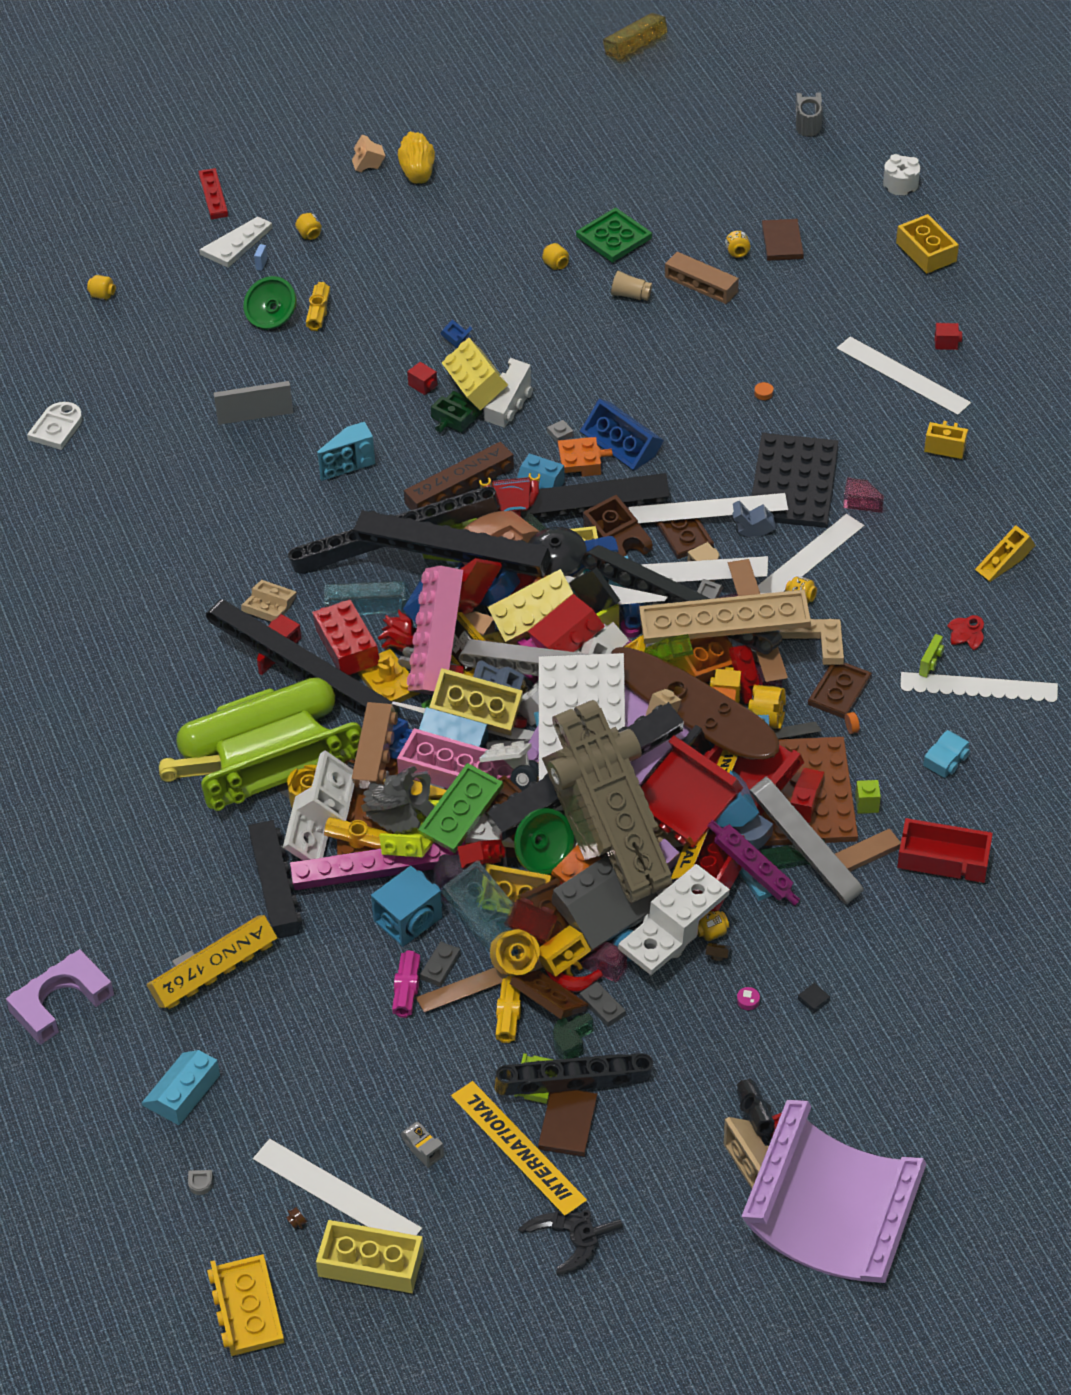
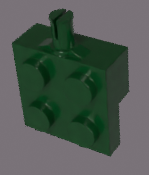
[431,391,484,433]

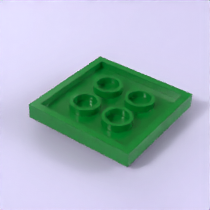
[576,207,652,263]

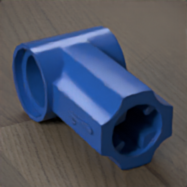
[618,603,644,628]

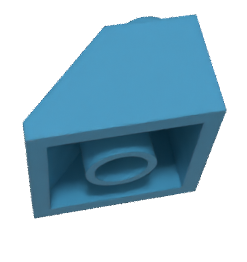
[517,453,565,489]

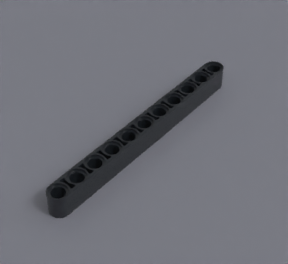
[288,486,500,573]
[582,545,782,655]
[206,599,400,717]

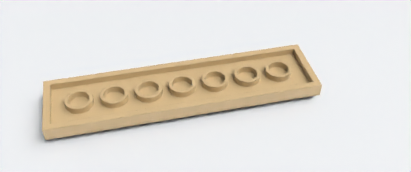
[639,589,811,644]

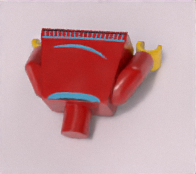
[479,473,540,517]

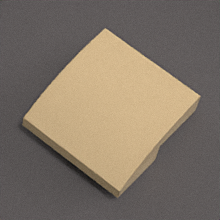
[241,580,297,621]

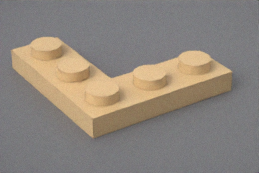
[779,619,844,665]

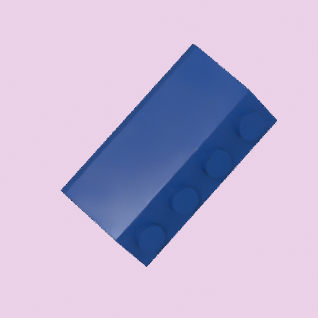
[580,399,664,470]

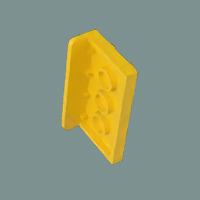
[207,1254,284,1356]

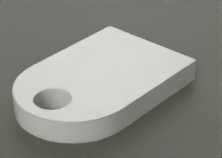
[27,402,82,450]

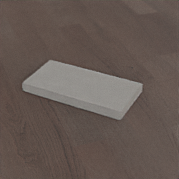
[214,381,293,425]

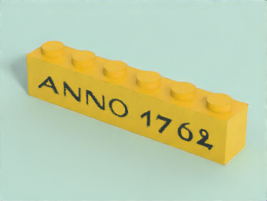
[146,915,277,1009]

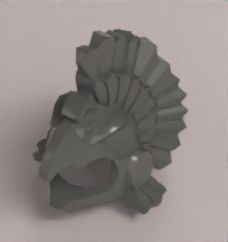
[361,766,435,834]

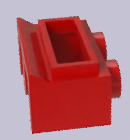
[457,839,505,868]

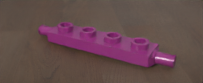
[707,820,800,905]

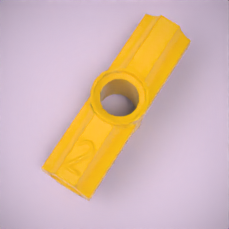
[306,282,330,331]
[324,817,392,849]
[496,976,521,1043]

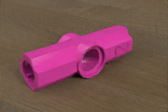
[392,950,420,1018]

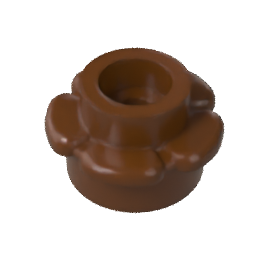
[286,1207,308,1229]

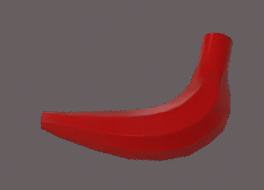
[545,969,603,992]

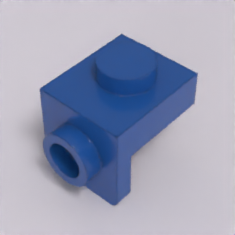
[440,319,473,348]

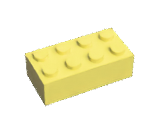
[442,338,508,410]
[488,569,574,645]
[429,668,523,736]
[316,1220,424,1293]

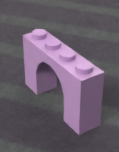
[6,949,114,1045]

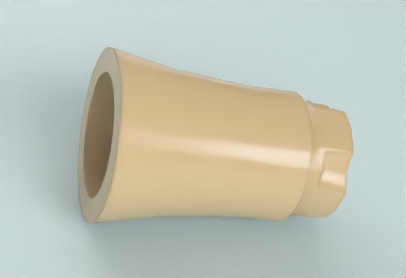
[611,271,653,301]

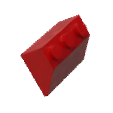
[526,594,605,652]

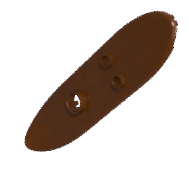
[611,647,779,760]

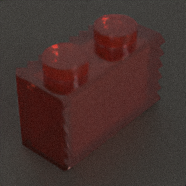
[504,897,558,943]

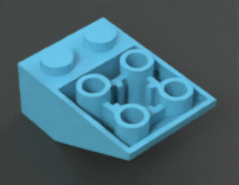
[317,421,375,481]

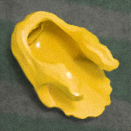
[397,131,435,184]

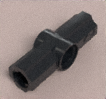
[736,1078,775,1137]

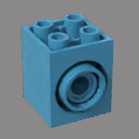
[371,866,442,947]

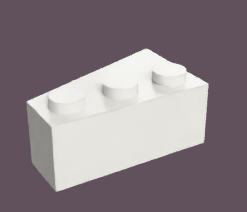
[484,358,533,428]

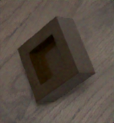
[705,943,731,961]

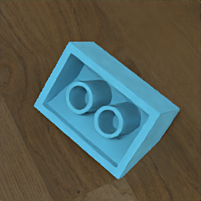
[142,1050,220,1125]

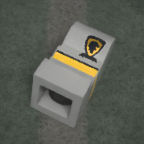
[401,1122,444,1168]

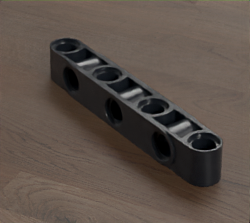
[494,1053,653,1095]

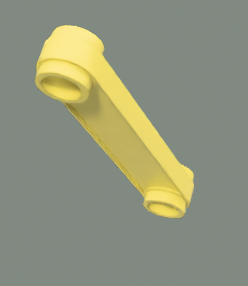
[159,755,221,782]

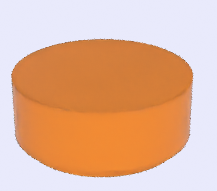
[754,382,773,400]
[845,712,860,734]

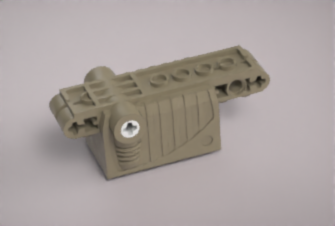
[542,700,672,903]

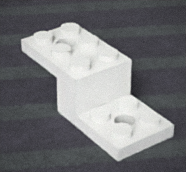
[283,750,354,860]
[618,864,730,975]

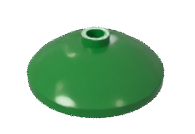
[243,276,297,329]
[514,808,574,874]

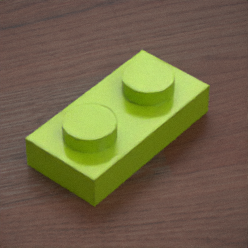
[919,634,945,677]

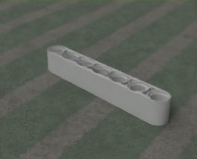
[459,639,590,676]
[749,777,864,905]

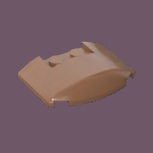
[462,511,539,565]

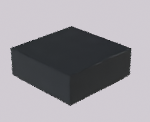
[798,983,830,1013]

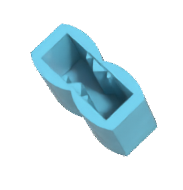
[923,730,970,778]

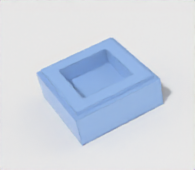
[254,244,268,270]

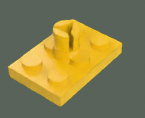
[357,649,420,703]

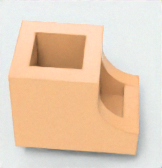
[352,135,385,172]

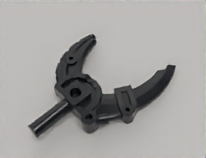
[518,1209,623,1275]

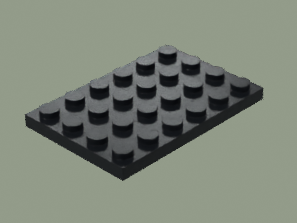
[752,433,838,528]

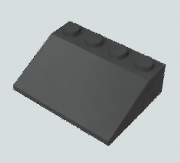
[551,855,658,951]

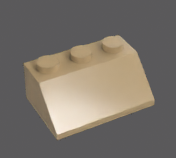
[724,1117,769,1188]

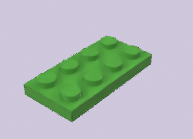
[418,763,504,853]

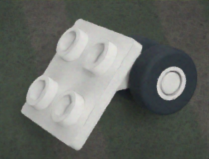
[479,741,539,791]

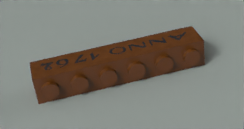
[404,442,514,510]

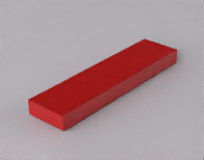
[198,168,228,220]

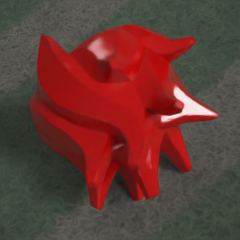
[378,609,417,652]

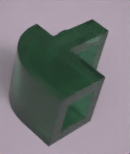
[553,1012,593,1059]

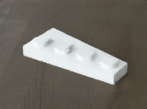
[199,217,272,268]

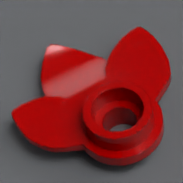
[947,615,984,650]

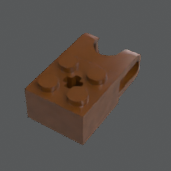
[583,495,653,557]

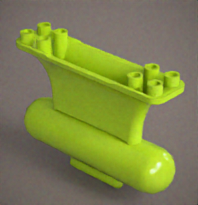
[176,678,362,811]

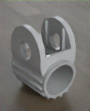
[796,92,823,137]

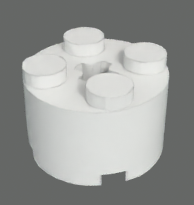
[883,154,920,195]

